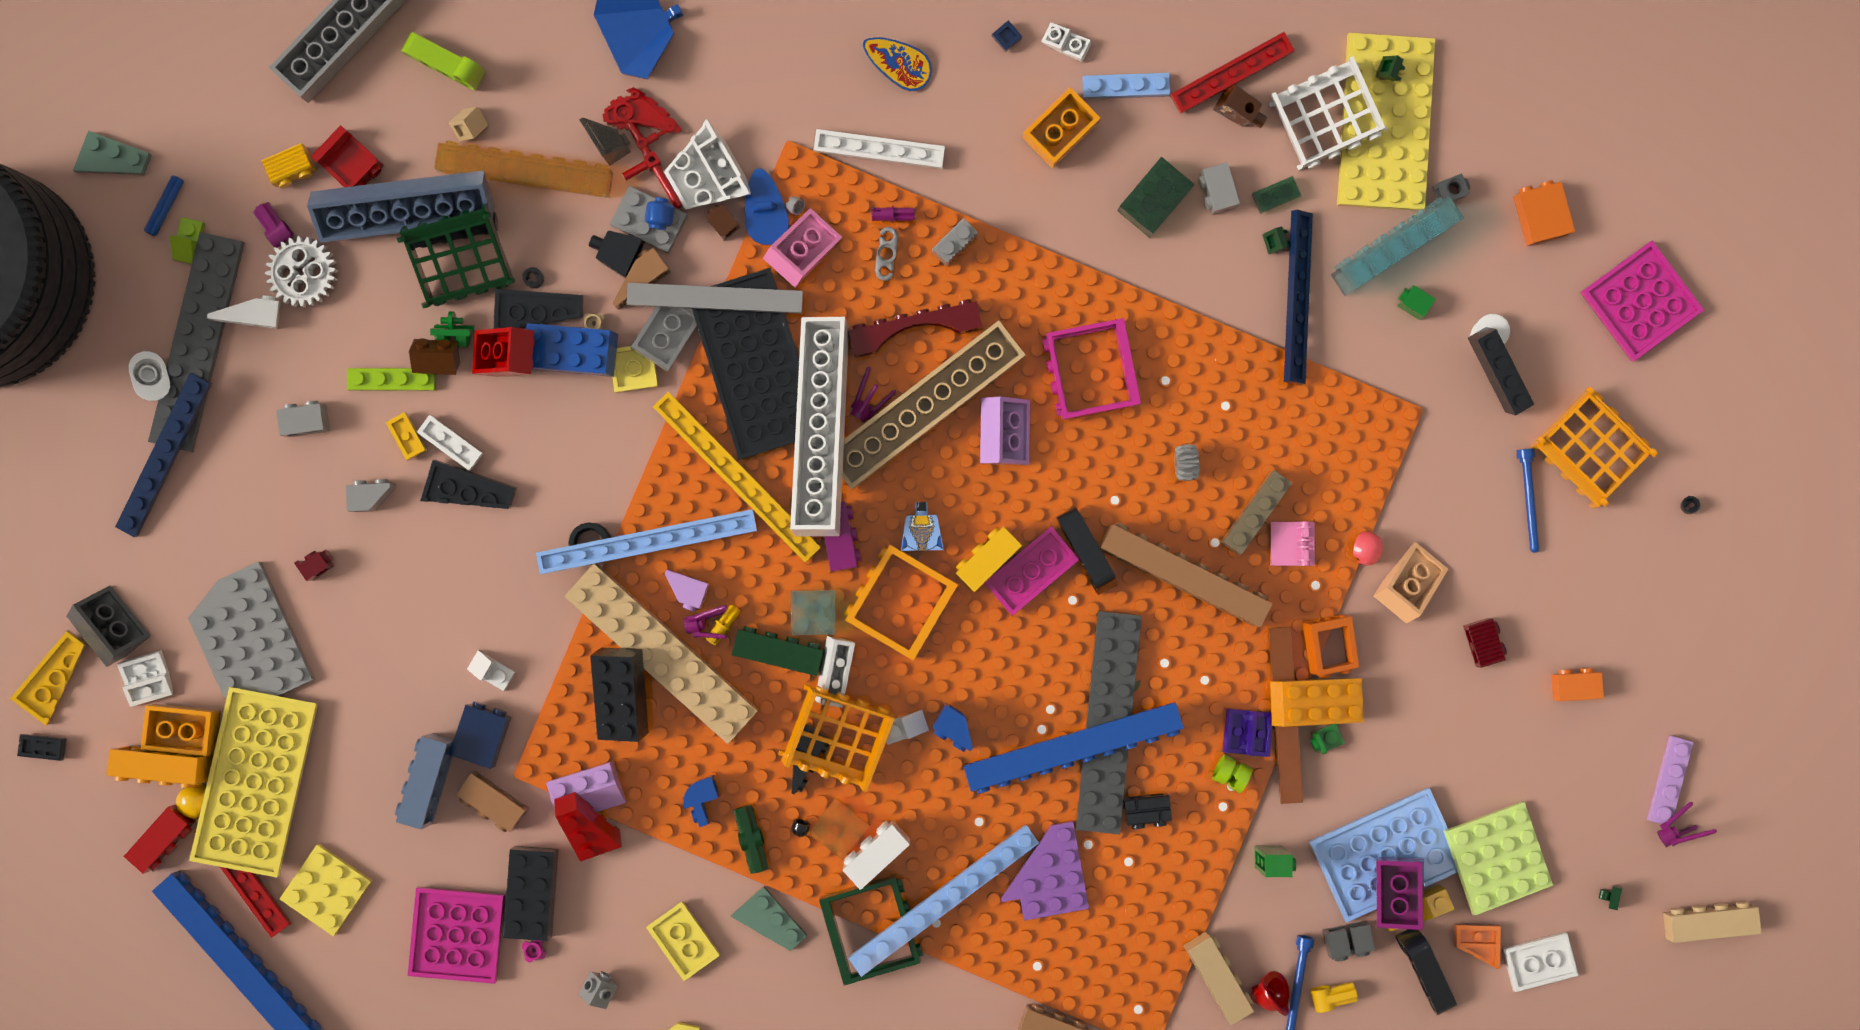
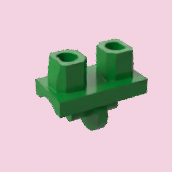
[430,311,475,347]

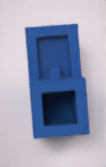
[683,775,720,827]

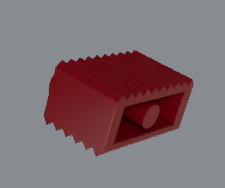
[1463,618,1507,668]

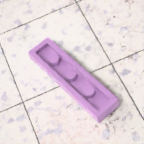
[1647,736,1694,827]

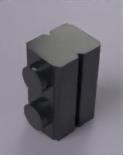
[1123,793,1172,829]

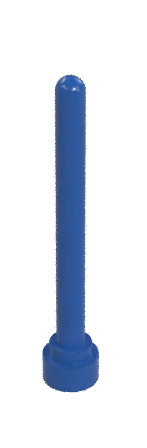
[1516,448,1539,553]
[1286,935,1315,1030]

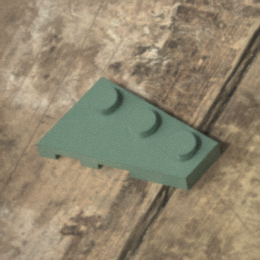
[73,131,152,175]
[731,886,807,951]

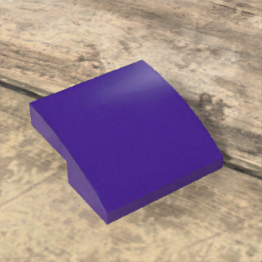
[1222,708,1273,757]

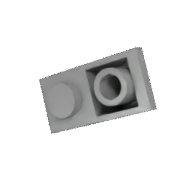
[346,479,396,512]

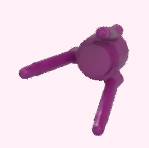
[850,367,896,422]
[684,605,728,639]
[1657,802,1717,847]

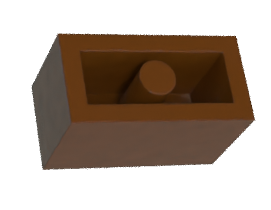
[409,338,460,375]

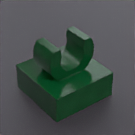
[1376,55,1405,81]
[1262,226,1290,255]
[1598,885,1622,911]

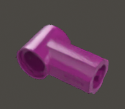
[253,202,294,248]

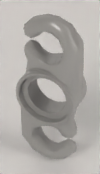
[875,227,899,281]

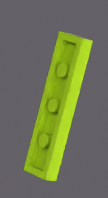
[347,368,436,391]

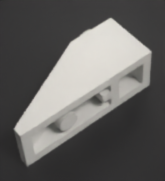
[207,295,281,329]

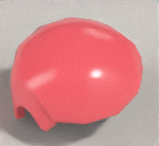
[1353,531,1383,566]

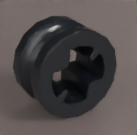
[523,267,544,289]

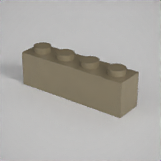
[1220,470,1292,555]

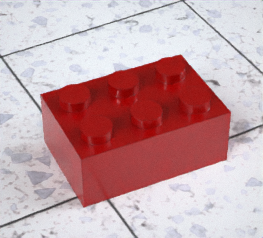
[472,327,535,377]

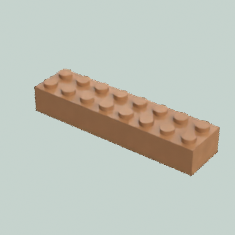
[1099,523,1272,628]

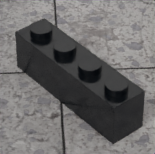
[1468,327,1535,416]

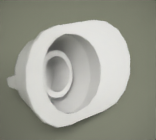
[129,351,170,401]

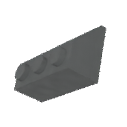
[66,585,150,667]

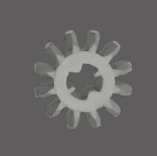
[1174,444,1200,481]

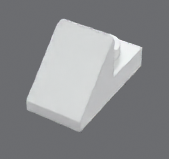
[467,650,516,691]
[881,710,929,745]

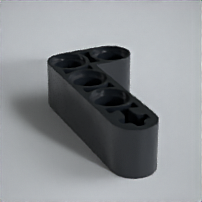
[1056,507,1118,595]
[1395,929,1457,1016]

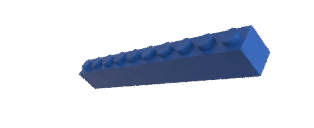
[963,702,1184,794]
[152,870,322,1030]

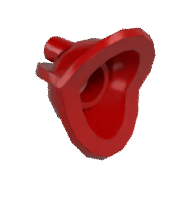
[1251,971,1289,1016]

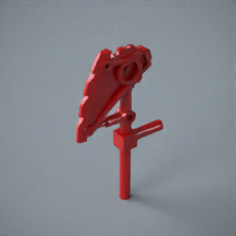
[602,87,683,209]

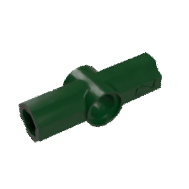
[733,804,769,874]

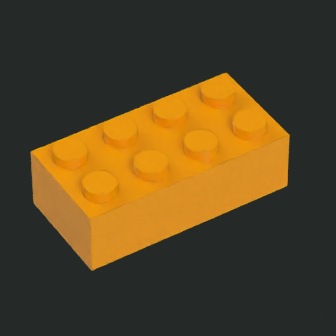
[1270,678,1364,727]
[106,745,214,788]

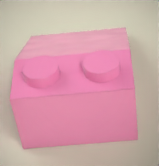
[763,208,842,288]

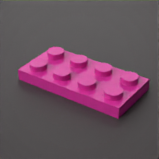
[984,527,1079,616]

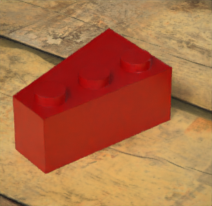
[554,792,622,862]

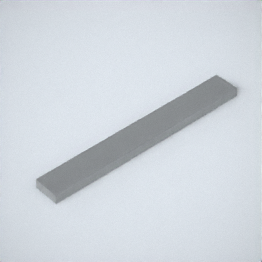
[627,283,803,314]

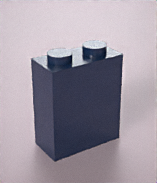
[449,701,512,769]

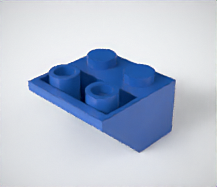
[932,703,973,752]

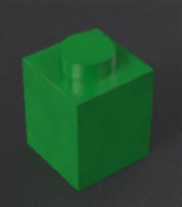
[1397,285,1436,320]

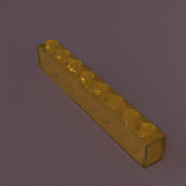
[434,141,613,198]

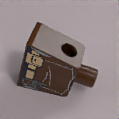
[1213,85,1267,128]

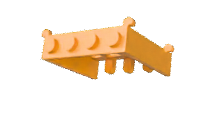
[1530,387,1658,508]
[778,684,895,792]

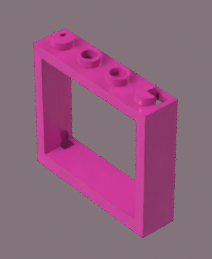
[1042,318,1141,421]

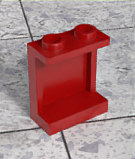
[310,125,384,187]

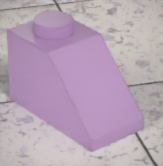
[665,570,710,611]

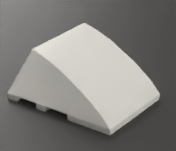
[664,119,751,210]

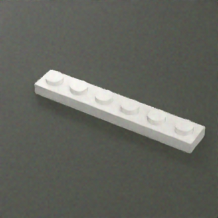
[813,129,945,169]

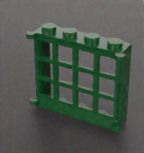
[397,203,515,308]

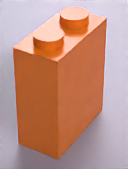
[1513,180,1575,246]

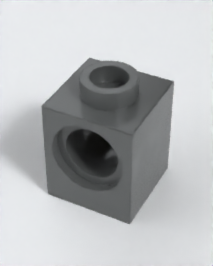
[1432,173,1470,207]

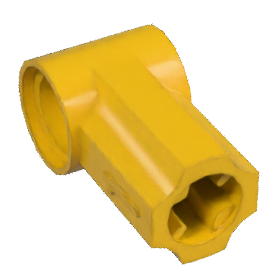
[1311,982,1358,1013]

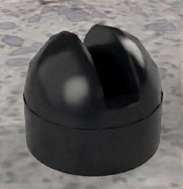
[1680,496,1700,514]
[792,819,811,837]

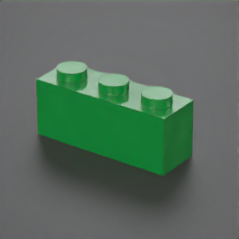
[1255,846,1296,877]

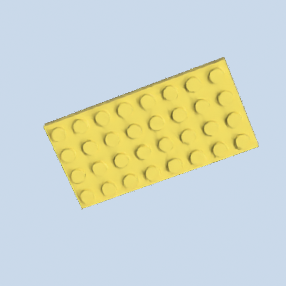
[1337,33,1435,211]
[189,687,318,877]

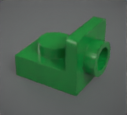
[1310,724,1345,754]

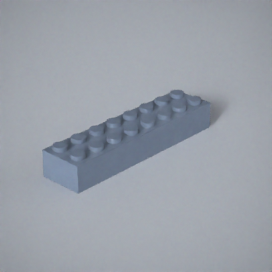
[307,171,495,242]

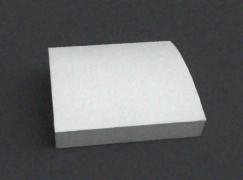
[117,650,173,707]

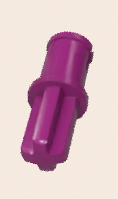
[872,206,915,223]

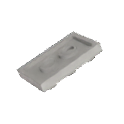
[610,186,688,254]
[630,307,697,371]

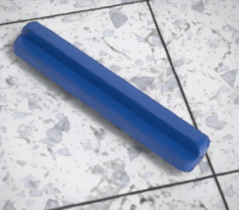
[144,175,184,236]

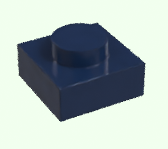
[992,20,1022,52]

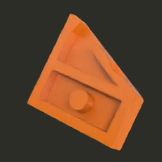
[1454,924,1501,969]

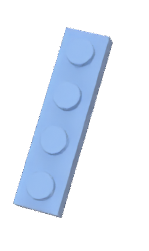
[1082,73,1170,99]

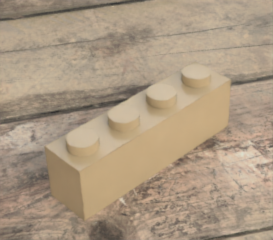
[1663,901,1762,943]
[1183,932,1254,1025]

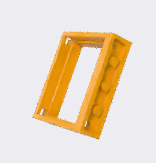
[844,545,958,660]

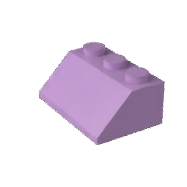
[980,397,1030,465]
[546,761,626,812]

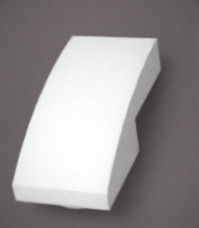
[1041,22,1092,62]

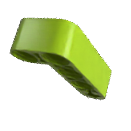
[401,32,486,91]

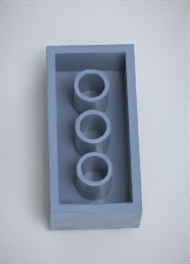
[395,733,454,829]

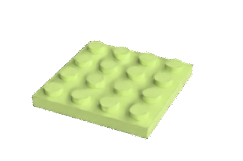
[1444,802,1553,915]

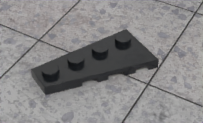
[493,289,583,329]
[420,460,517,509]

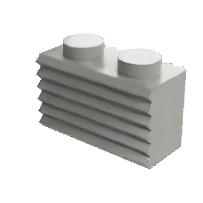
[932,218,977,266]

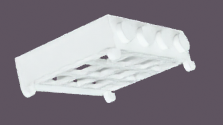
[1269,56,1388,171]

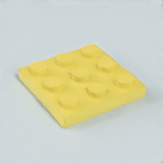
[280,844,373,936]

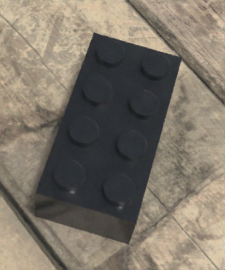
[590,647,649,742]
[503,846,559,941]

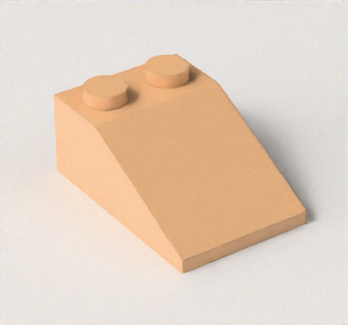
[1374,542,1448,624]

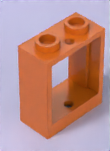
[1302,614,1359,678]

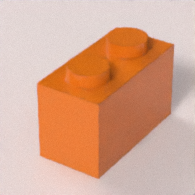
[1551,668,1604,701]

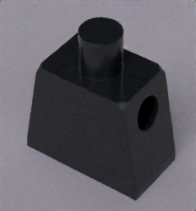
[589,231,645,279]

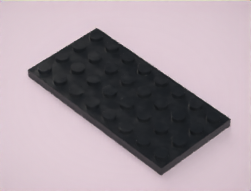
[692,268,799,460]

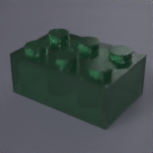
[1117,156,1195,238]

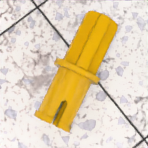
[705,605,740,646]

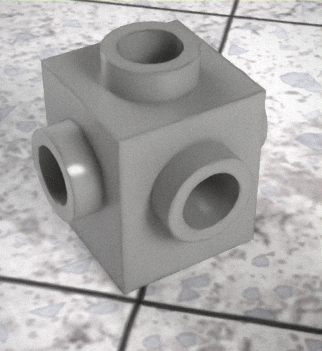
[579,971,618,1009]

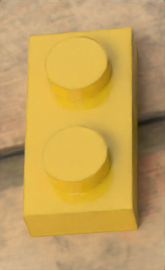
[385,412,427,461]

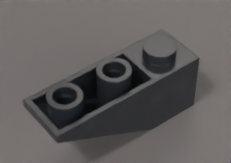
[792,723,830,795]

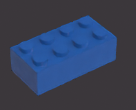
[526,323,618,377]

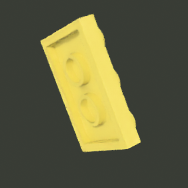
[646,901,720,981]

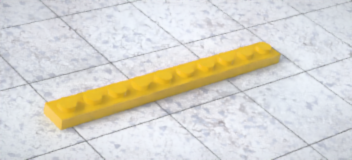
[653,392,821,563]

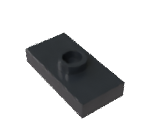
[17,734,66,761]

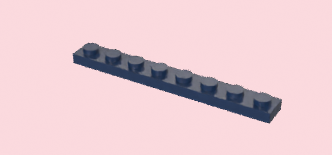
[1284,209,1313,385]
[115,373,213,537]

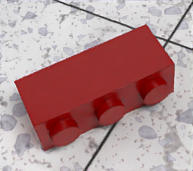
[123,805,195,874]

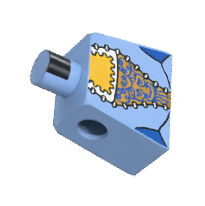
[901,502,943,551]

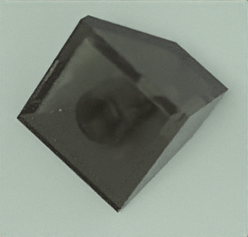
[579,118,631,166]

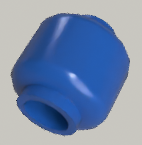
[644,197,675,230]

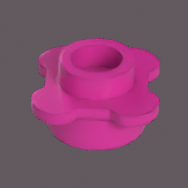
[522,940,546,963]

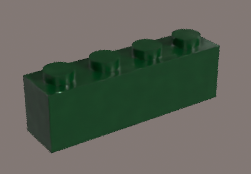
[732,626,824,676]

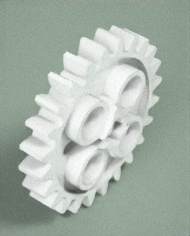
[265,236,338,308]

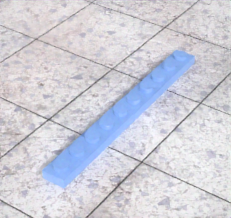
[536,509,757,574]
[847,825,1039,977]

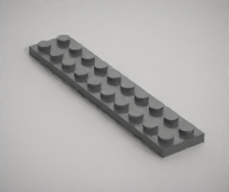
[148,232,245,452]
[1076,611,1142,835]

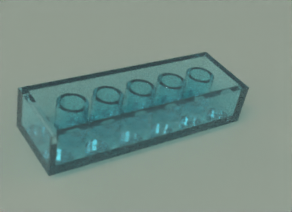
[1331,196,1464,296]

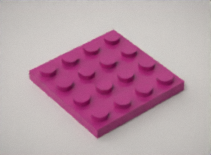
[1580,240,1704,362]
[408,887,505,984]

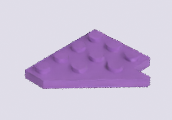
[1001,821,1089,921]

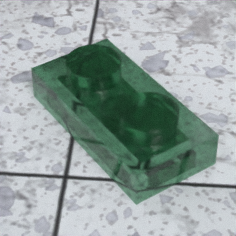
[1252,176,1301,214]

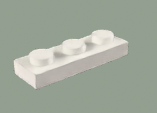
[417,415,484,471]

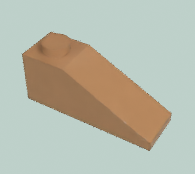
[613,248,671,310]

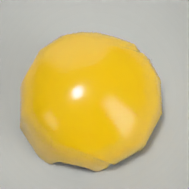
[176,784,206,819]

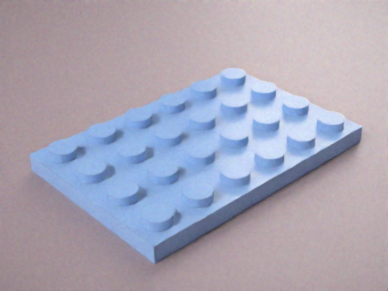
[1309,787,1458,923]

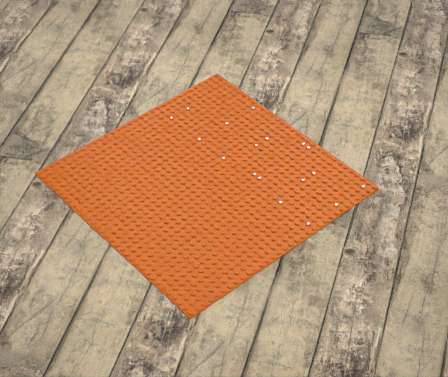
[514,141,1423,1030]

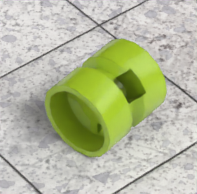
[1212,754,1253,793]

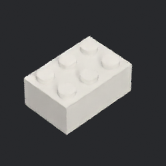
[843,820,910,890]

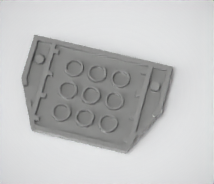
[188,562,315,697]

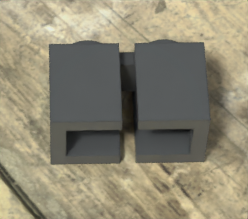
[1322,921,1375,961]

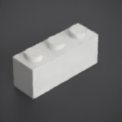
[815,636,855,708]

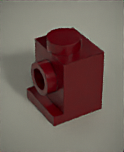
[294,549,334,581]

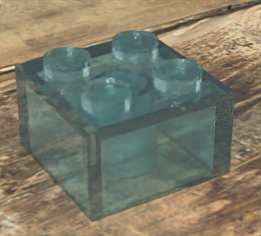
[791,590,837,635]

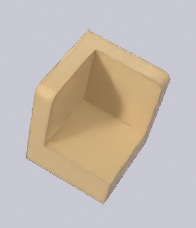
[449,106,488,141]

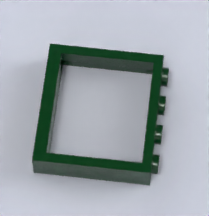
[819,874,923,986]

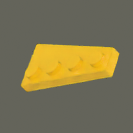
[10,630,87,726]

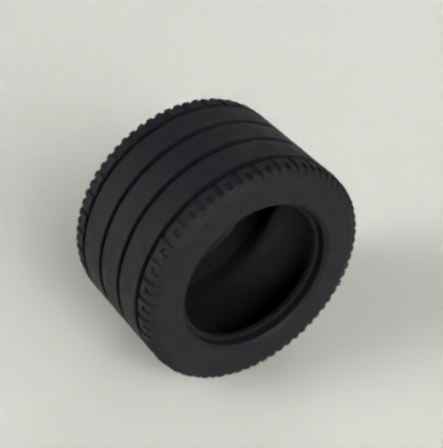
[0,164,96,387]

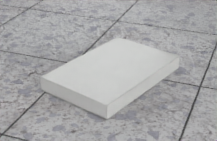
[1502,932,1579,992]

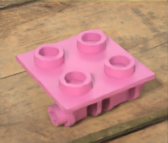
[1271,522,1315,566]

